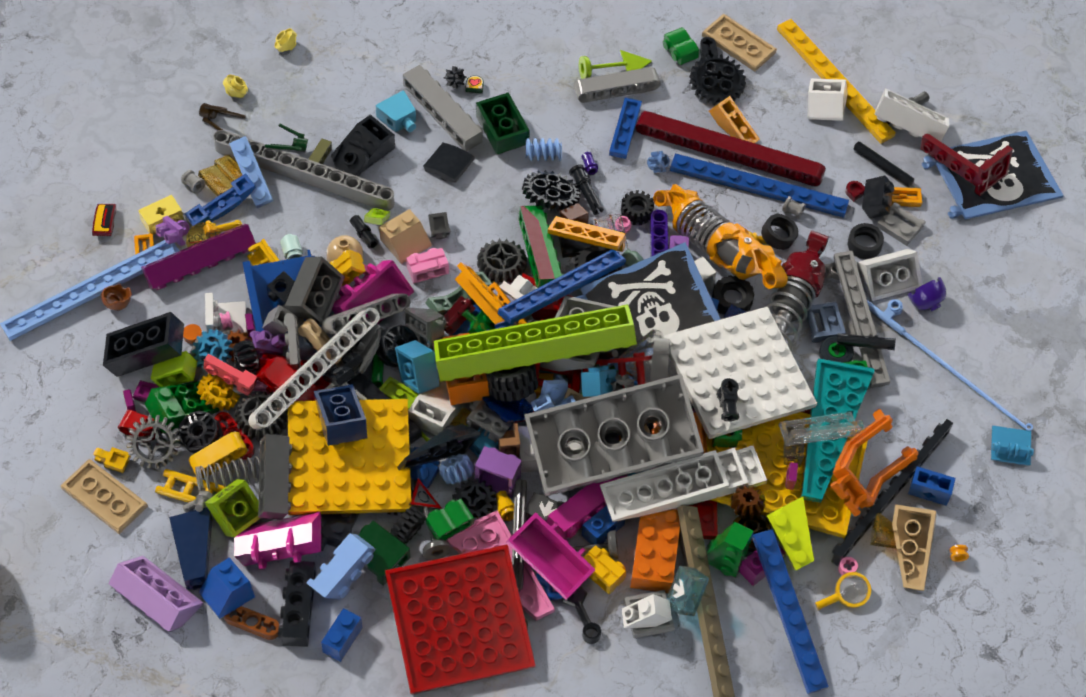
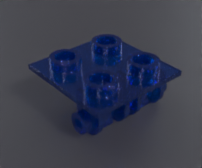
[482,396,533,422]

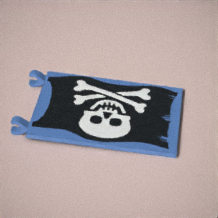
[922,130,1063,220]
[575,242,721,371]

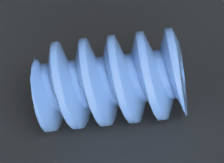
[526,138,562,161]

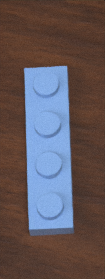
[229,136,274,208]

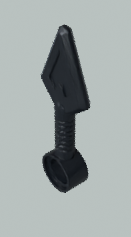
[562,586,601,644]

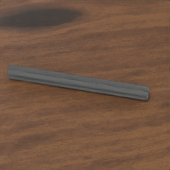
[512,479,527,592]

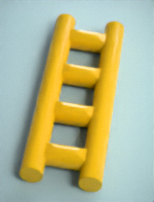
[155,469,225,503]

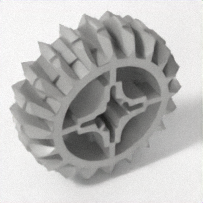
[126,415,181,469]

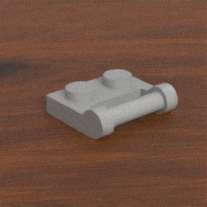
[876,202,926,246]

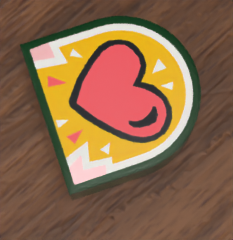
[465,75,484,93]

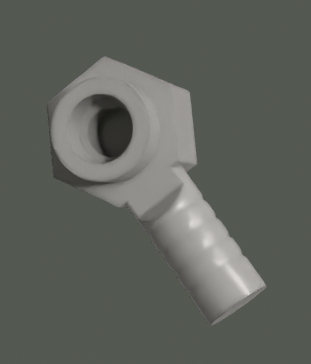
[183,491,213,513]

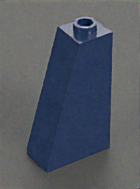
[169,507,213,590]

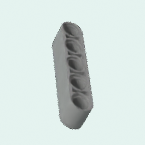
[574,67,661,103]
[322,293,411,334]

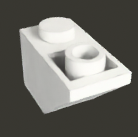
[622,594,672,629]

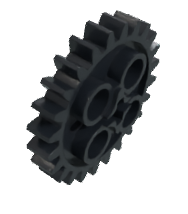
[689,54,746,106]
[522,170,581,212]

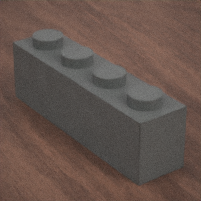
[258,434,292,520]

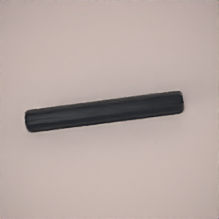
[853,141,915,187]

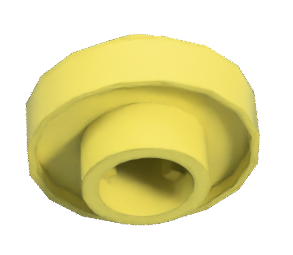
[274,28,297,52]
[223,74,248,98]

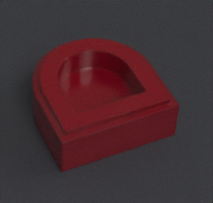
[845,181,865,202]

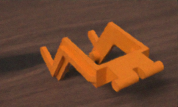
[830,409,918,517]

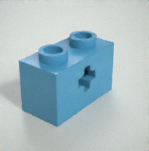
[581,366,616,397]

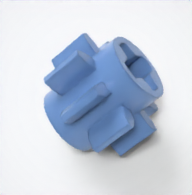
[647,151,670,173]

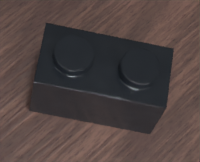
[862,175,894,219]

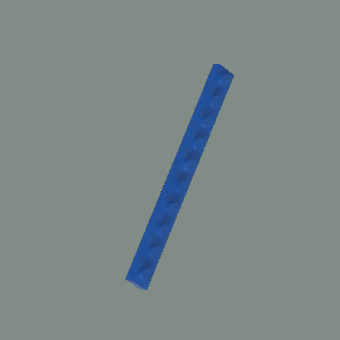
[670,153,849,218]

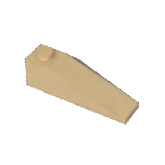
[892,504,937,591]

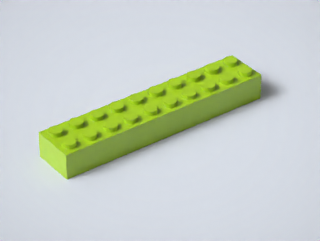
[434,304,637,382]

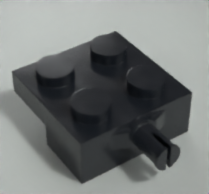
[321,513,360,551]

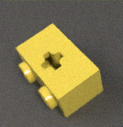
[138,195,184,235]

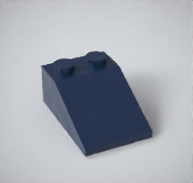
[314,384,367,446]

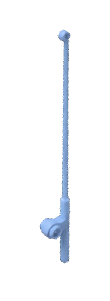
[867,299,1033,431]

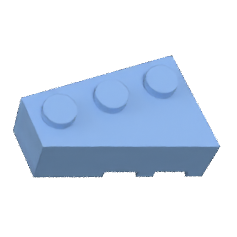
[306,533,376,600]

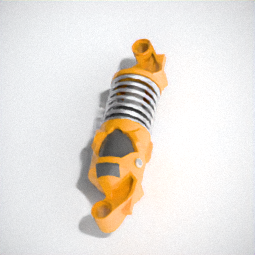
[653,184,788,289]

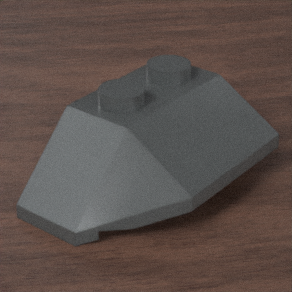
[404,308,446,352]

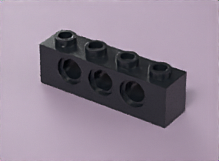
[278,561,316,647]

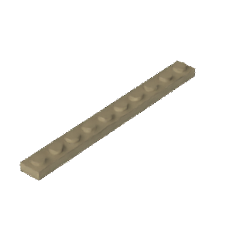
[677,505,735,697]

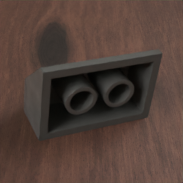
[285,256,345,326]

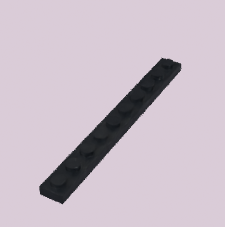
[831,419,953,566]

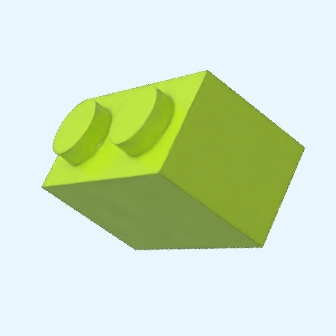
[150,351,197,387]

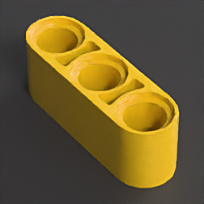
[188,432,247,478]

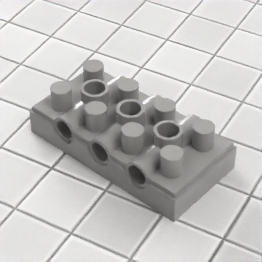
[524,374,704,497]

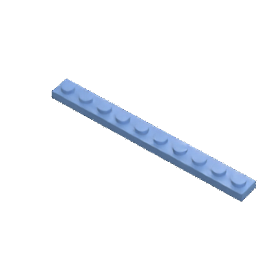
[0,240,180,341]

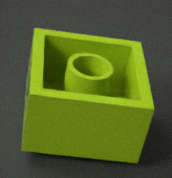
[204,479,260,537]

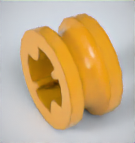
[949,545,969,562]

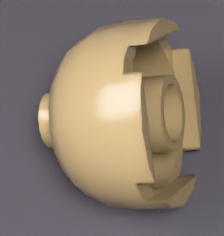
[327,235,364,263]

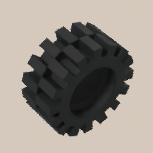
[621,190,654,225]
[390,506,426,544]

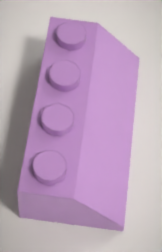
[108,556,203,631]

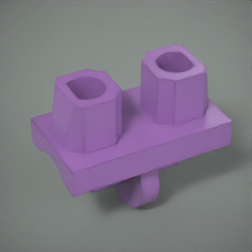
[155,216,190,246]
[250,330,286,355]

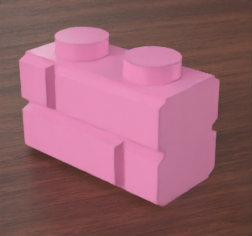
[406,248,449,283]

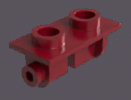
[443,296,476,336]

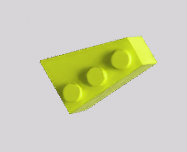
[766,497,814,570]

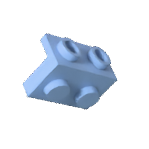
[540,375,568,404]

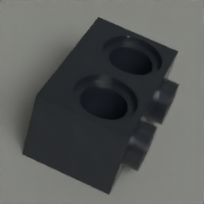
[267,271,295,308]

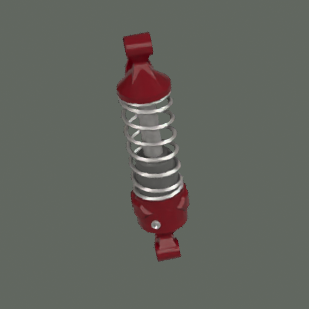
[766,230,829,352]

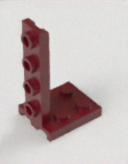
[920,134,1013,196]

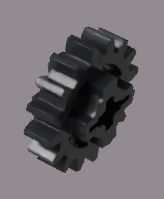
[452,478,496,519]

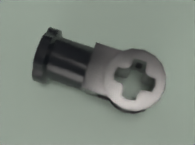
[716,378,739,422]

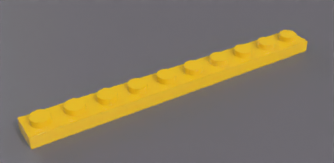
[777,19,896,144]

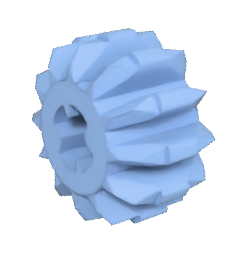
[439,454,474,485]

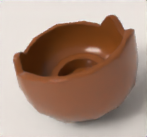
[101,284,132,311]

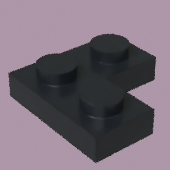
[322,352,363,386]

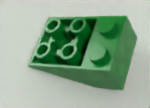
[145,381,220,434]

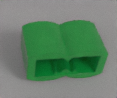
[662,27,699,65]
[426,499,474,540]

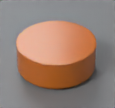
[183,324,202,344]

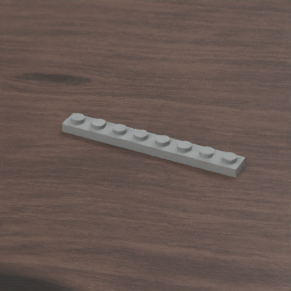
[833,251,890,388]

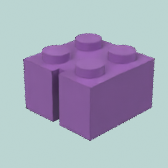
[475,446,522,499]

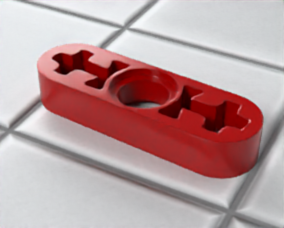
[215,412,255,460]

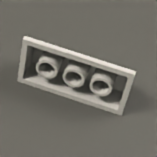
[875,88,949,141]

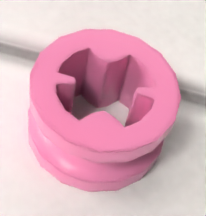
[219,311,233,330]
[838,557,858,578]

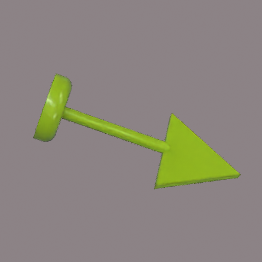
[578,50,652,79]

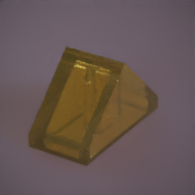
[870,513,897,549]

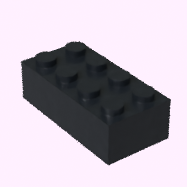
[103,312,184,377]

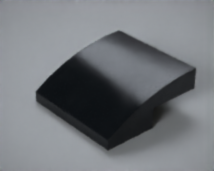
[423,142,475,183]

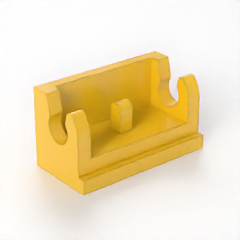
[247,239,280,266]

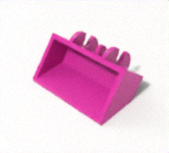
[331,260,414,325]
[234,512,321,570]
[506,512,595,600]

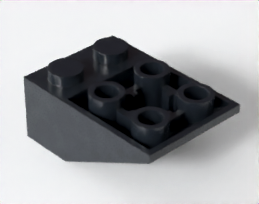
[331,114,395,171]

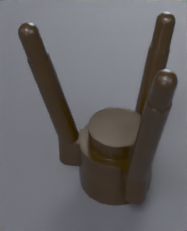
[199,103,246,130]

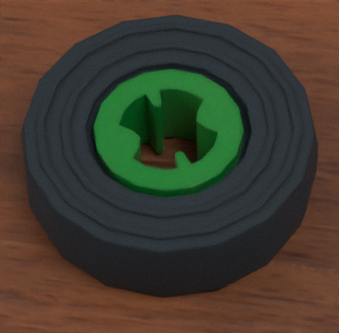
[819,336,854,363]

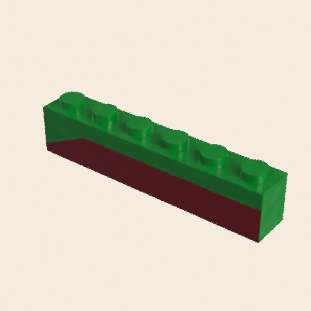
[518,206,564,288]

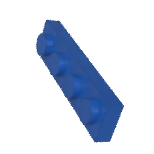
[609,98,642,159]

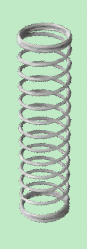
[195,456,260,491]

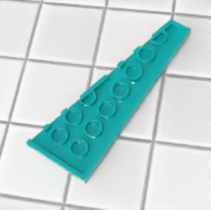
[801,358,875,503]

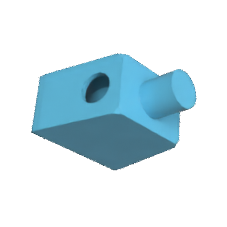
[375,90,416,132]

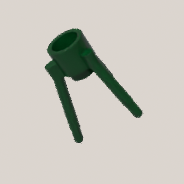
[265,123,308,153]

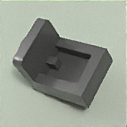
[428,212,451,239]

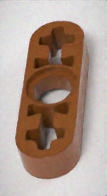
[224,606,280,640]

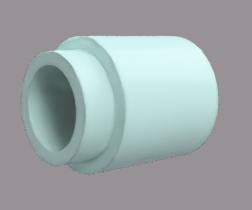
[280,234,303,259]

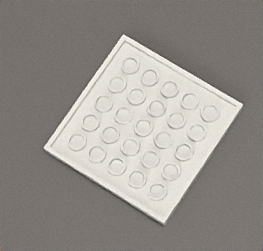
[662,307,817,439]

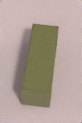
[309,138,332,164]

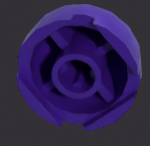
[907,277,947,312]

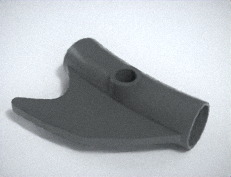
[351,324,383,379]

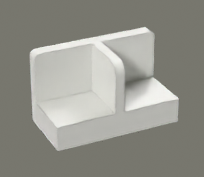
[499,275,537,300]

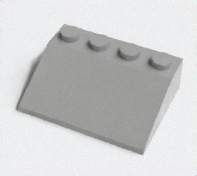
[540,296,616,372]

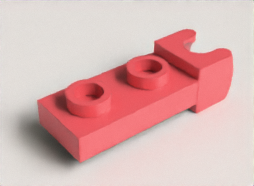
[203,354,257,396]

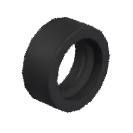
[761,214,799,250]
[847,223,884,259]

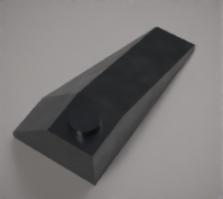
[397,424,481,471]

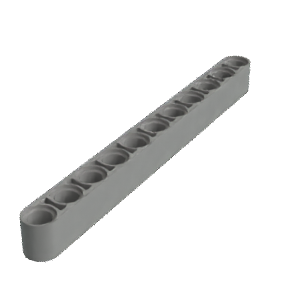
[213,130,395,211]

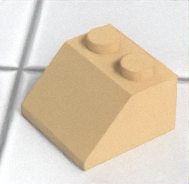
[379,209,432,264]

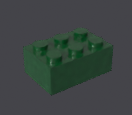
[476,92,530,155]

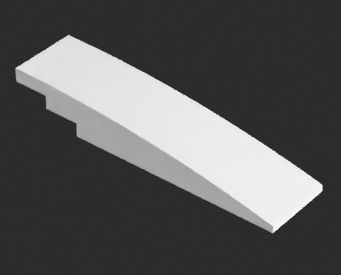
[600,446,767,522]

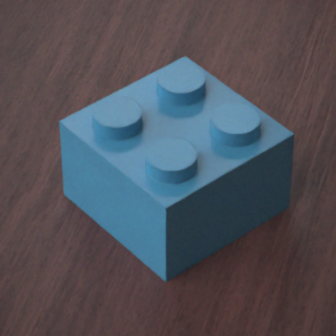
[395,340,440,394]

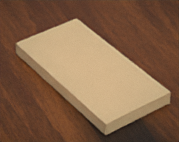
[702,14,777,72]
[60,459,148,534]

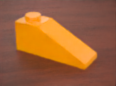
[709,96,760,143]

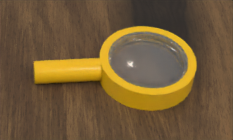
[815,572,871,610]

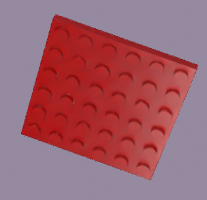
[385,544,536,695]

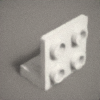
[205,293,247,334]

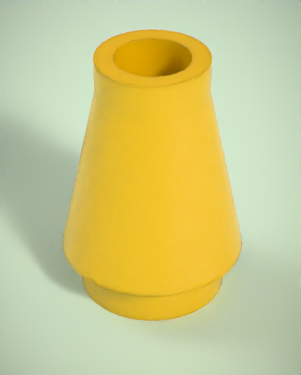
[496,491,514,521]

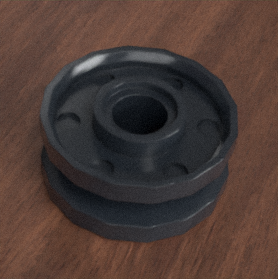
[376,325,418,367]
[178,411,223,454]

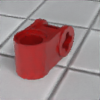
[118,410,156,441]

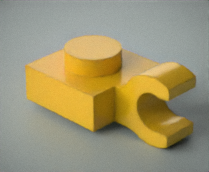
[93,447,131,473]

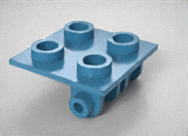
[991,425,1034,466]

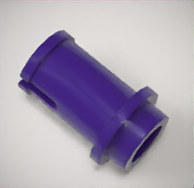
[581,152,598,175]

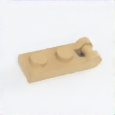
[298,319,341,364]

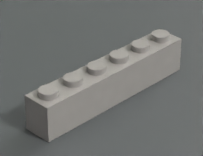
[403,65,483,151]

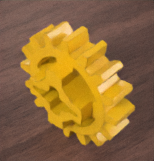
[197,374,240,411]

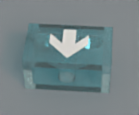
[666,566,709,616]

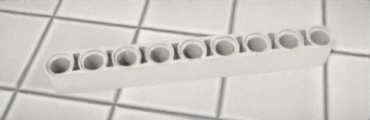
[248,308,380,430]

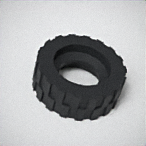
[712,275,754,317]

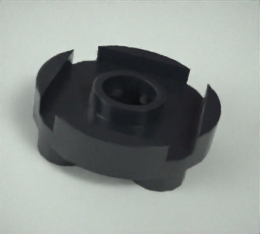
[333,140,370,177]

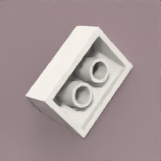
[857,249,923,301]

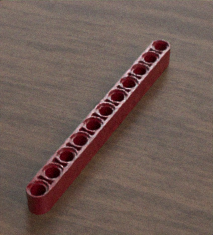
[635,111,826,186]

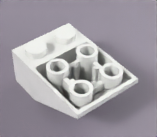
[408,379,465,435]

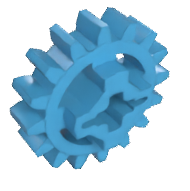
[191,329,233,370]

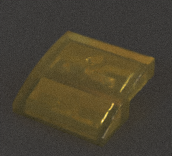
[198,155,242,197]

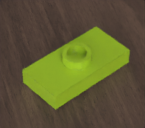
[364,208,390,226]

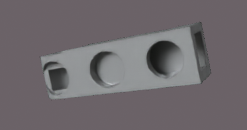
[650,337,670,382]

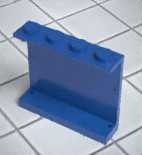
[242,250,322,335]

